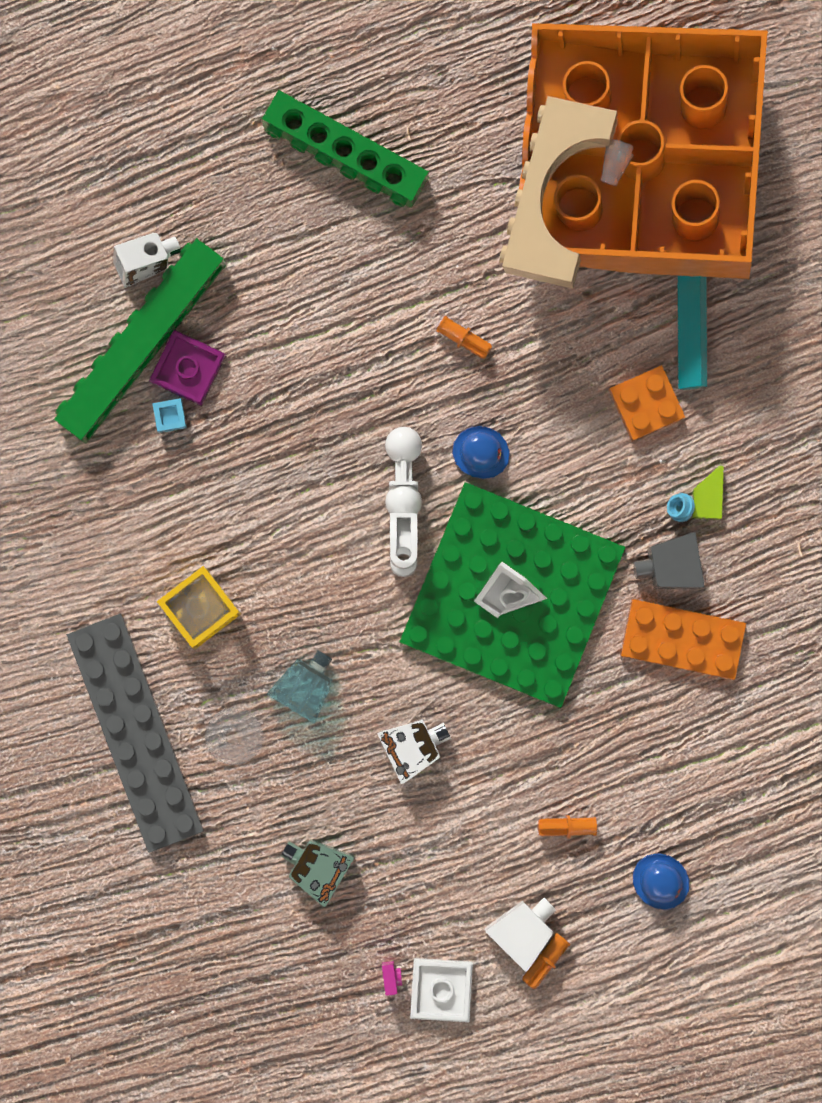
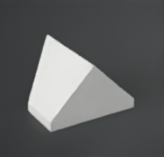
[474,562,547,618]

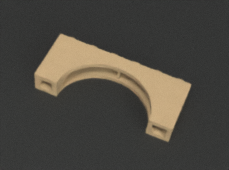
[499,96,618,289]

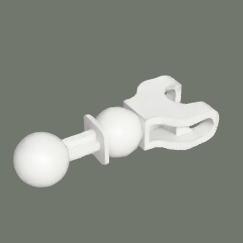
[385,427,422,577]

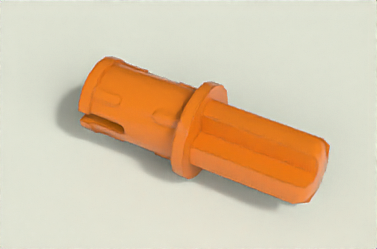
[436,316,492,359]
[538,815,597,839]
[522,933,571,989]

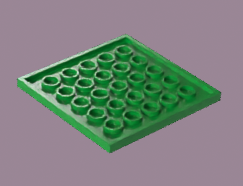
[399,482,625,708]

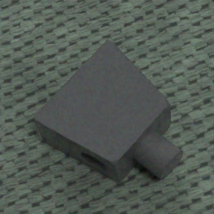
[633,532,705,589]

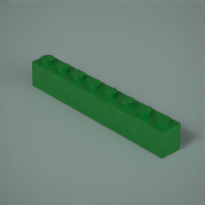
[54,238,226,444]

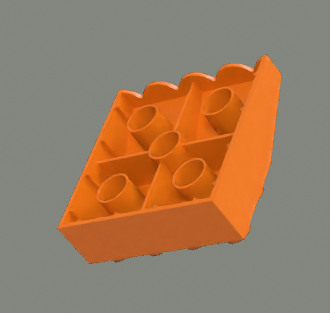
[519,23,768,279]

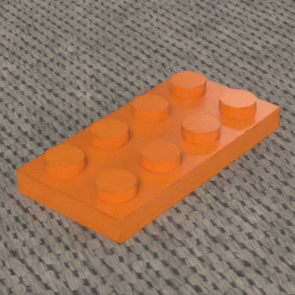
[620,599,746,680]

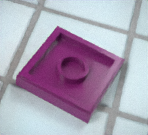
[149,330,226,407]

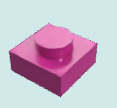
[382,961,403,996]

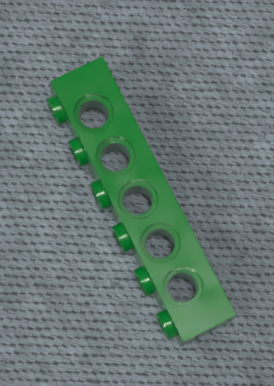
[262,90,429,208]

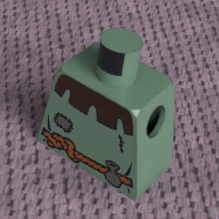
[280,839,355,907]

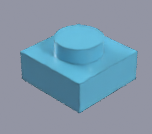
[152,398,187,433]

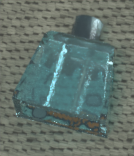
[267,650,334,724]

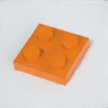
[609,365,685,442]

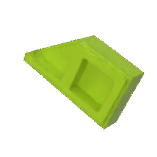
[692,465,724,520]

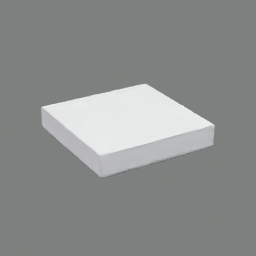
[410,958,473,1022]

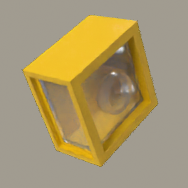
[157,566,242,649]

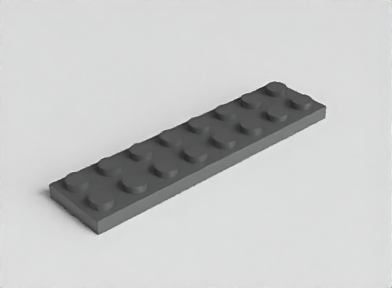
[66,613,204,853]

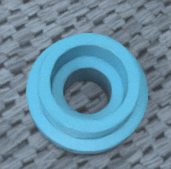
[667,493,695,522]

